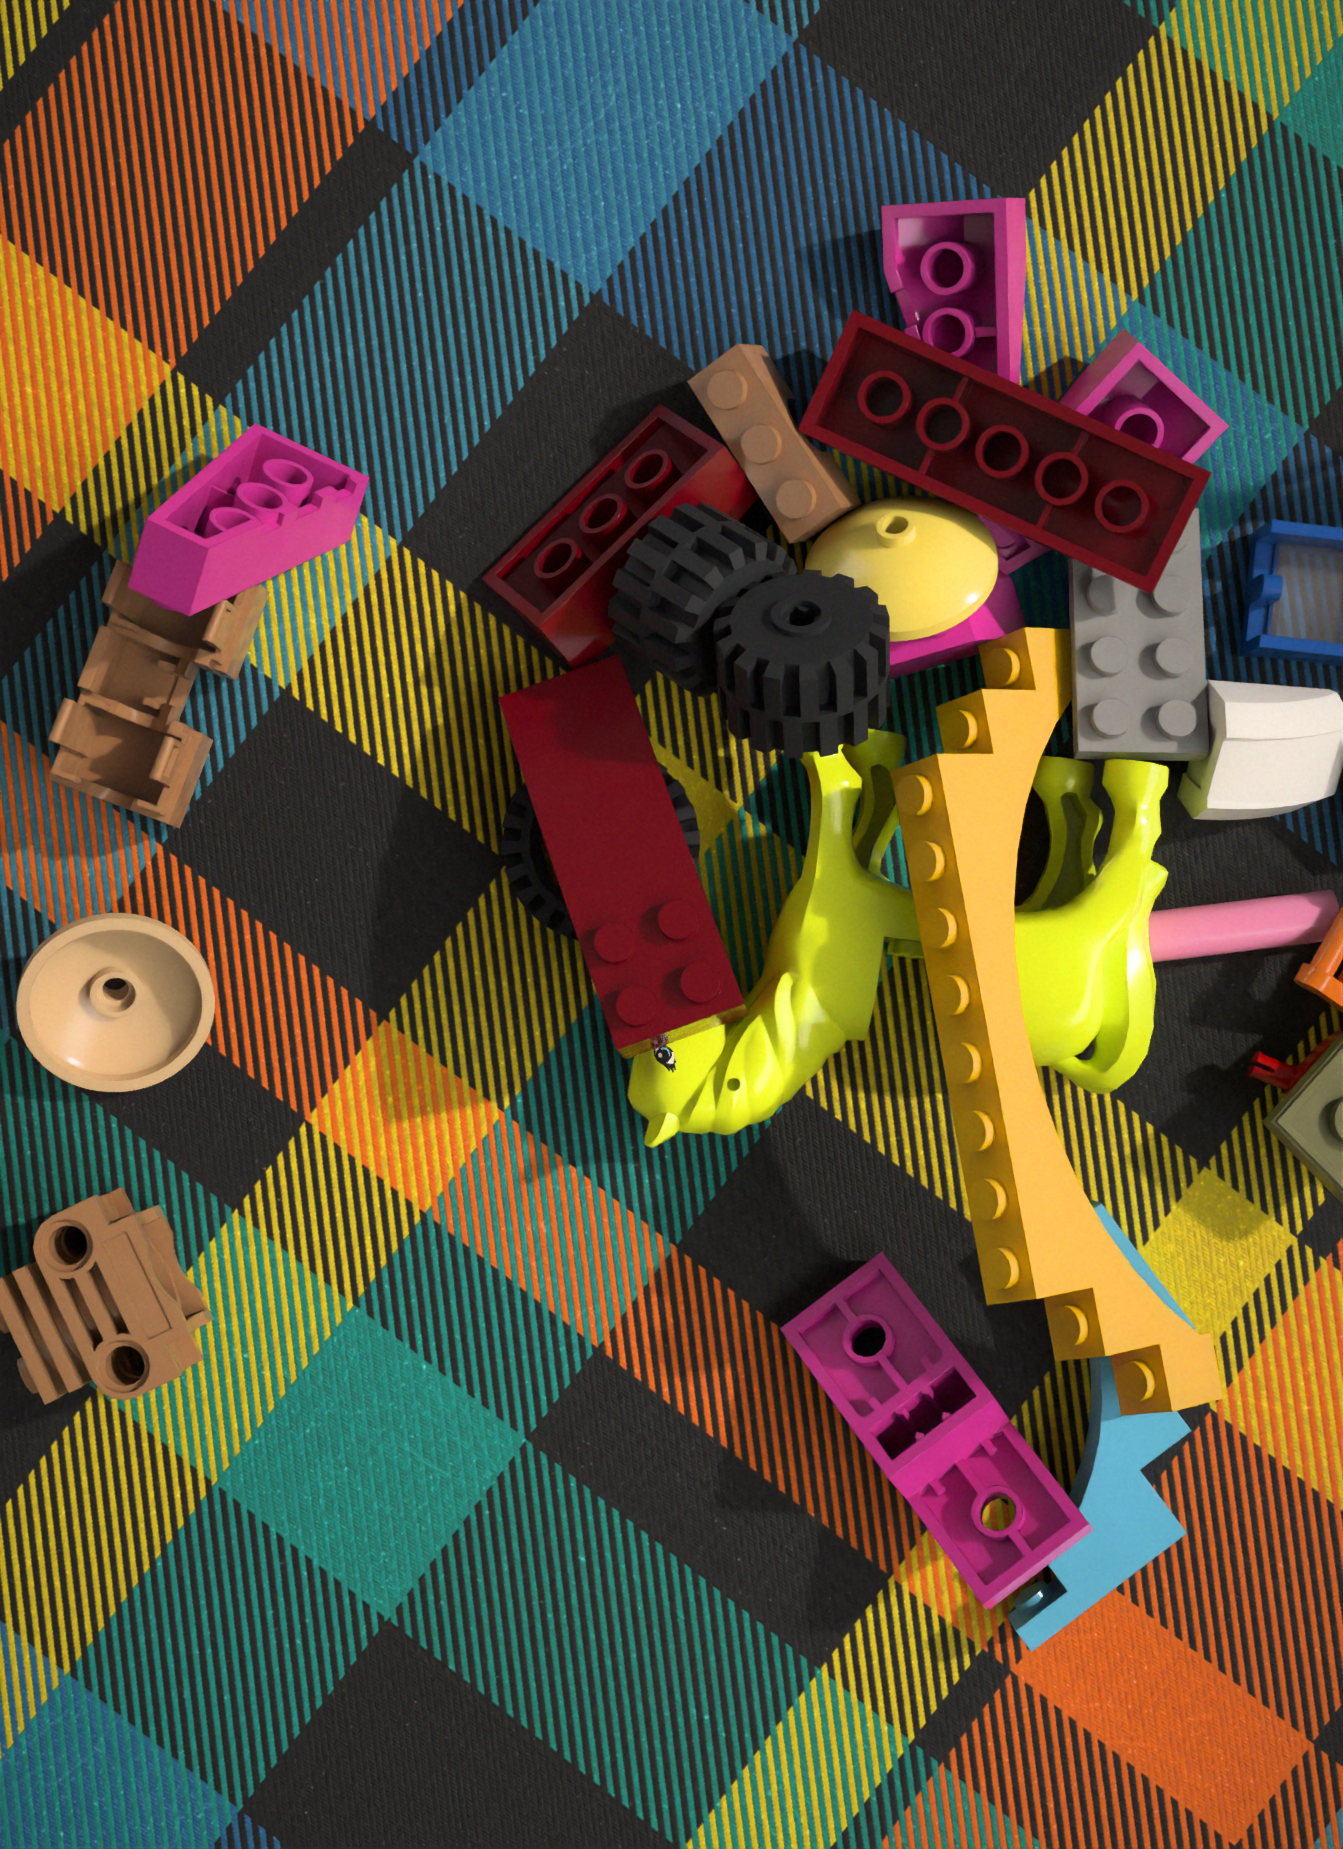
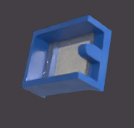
[1239,519,1343,666]

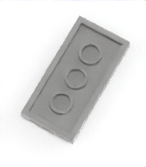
[1068,508,1209,761]

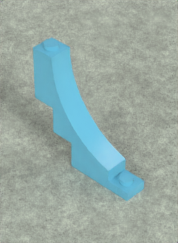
[1007,1199,1196,1652]

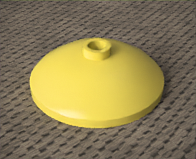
[805,495,998,642]

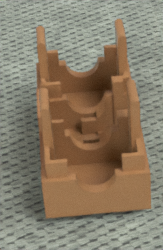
[48,539,270,829]

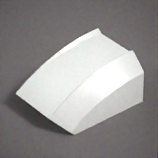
[1177,680,1343,820]

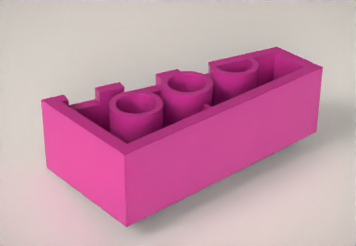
[128,423,370,616]

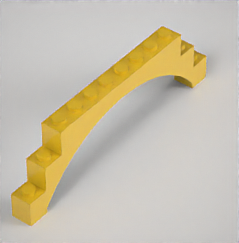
[891,627,1224,1415]

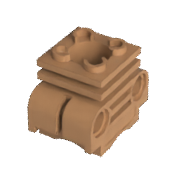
[0,1187,214,1405]

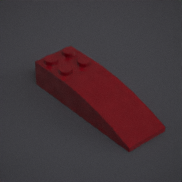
[797,310,1212,595]
[498,654,749,1059]

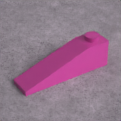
[974,328,1229,575]

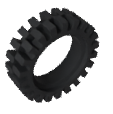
[501,762,700,941]

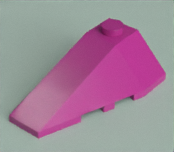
[881,198,1026,385]

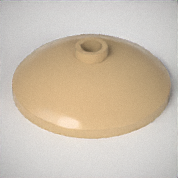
[16,913,215,1092]

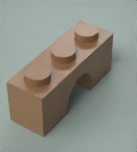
[687,344,863,544]

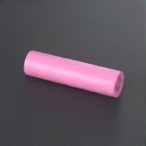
[1149,890,1339,963]

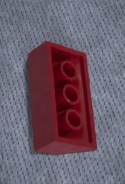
[481,404,760,670]

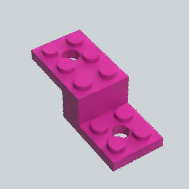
[780,1252,1093,1610]

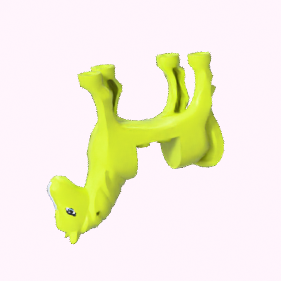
[628,729,1169,1148]

